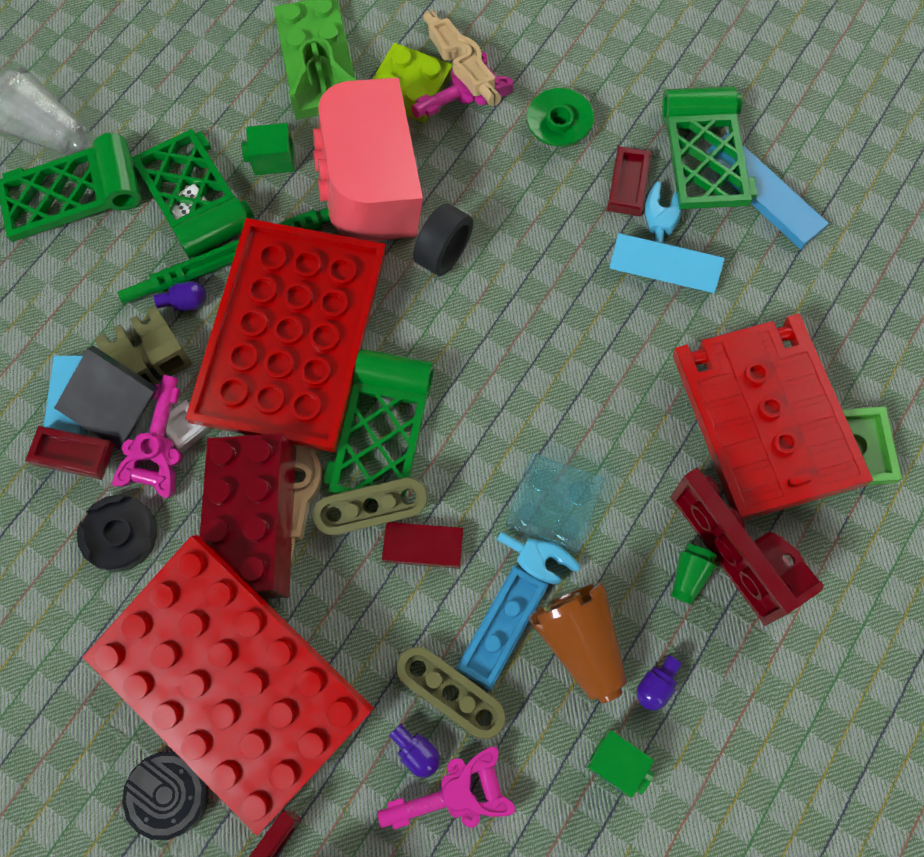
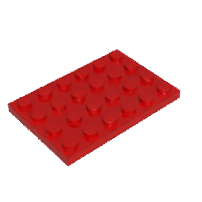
[185,218,387,452]
[82,535,374,836]

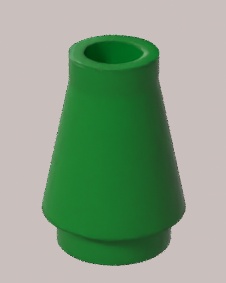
[670,543,718,606]

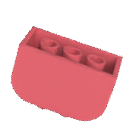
[313,78,423,241]

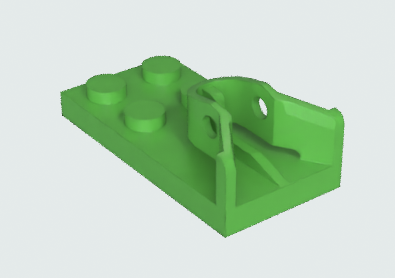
[273,0,356,120]

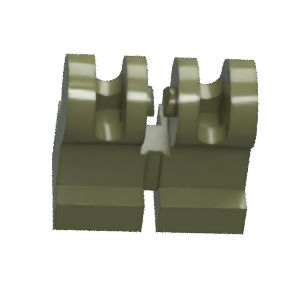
[95,305,193,385]

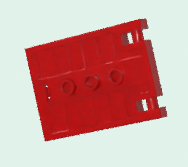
[672,314,873,521]

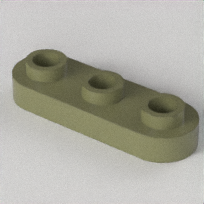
[313,477,428,535]
[397,647,505,739]

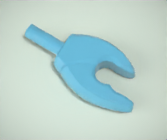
[645,182,681,243]
[496,532,581,584]

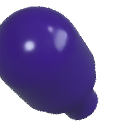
[154,281,206,312]
[636,655,683,711]
[389,723,440,778]

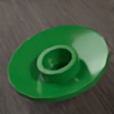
[526,88,594,147]

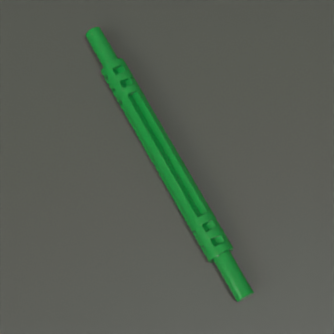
[117,207,330,305]

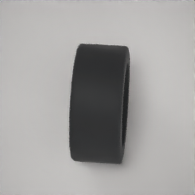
[413,203,473,277]

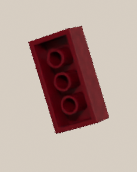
[199,433,297,599]

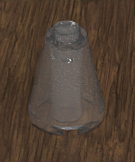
[0,67,89,156]

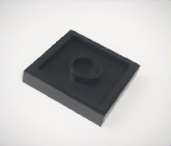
[54,345,158,450]

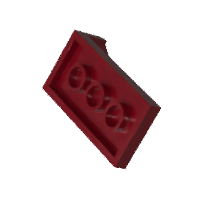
[670,467,824,626]

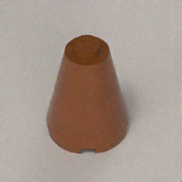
[528,582,627,704]

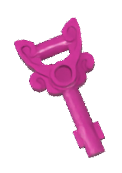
[411,52,514,118]
[112,375,183,498]
[377,746,517,829]

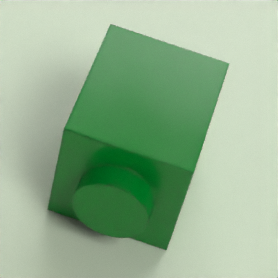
[241,123,295,175]
[584,730,655,798]

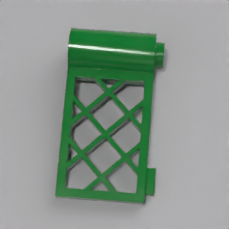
[662,86,758,209]
[131,129,255,259]
[0,132,141,242]
[323,349,434,502]

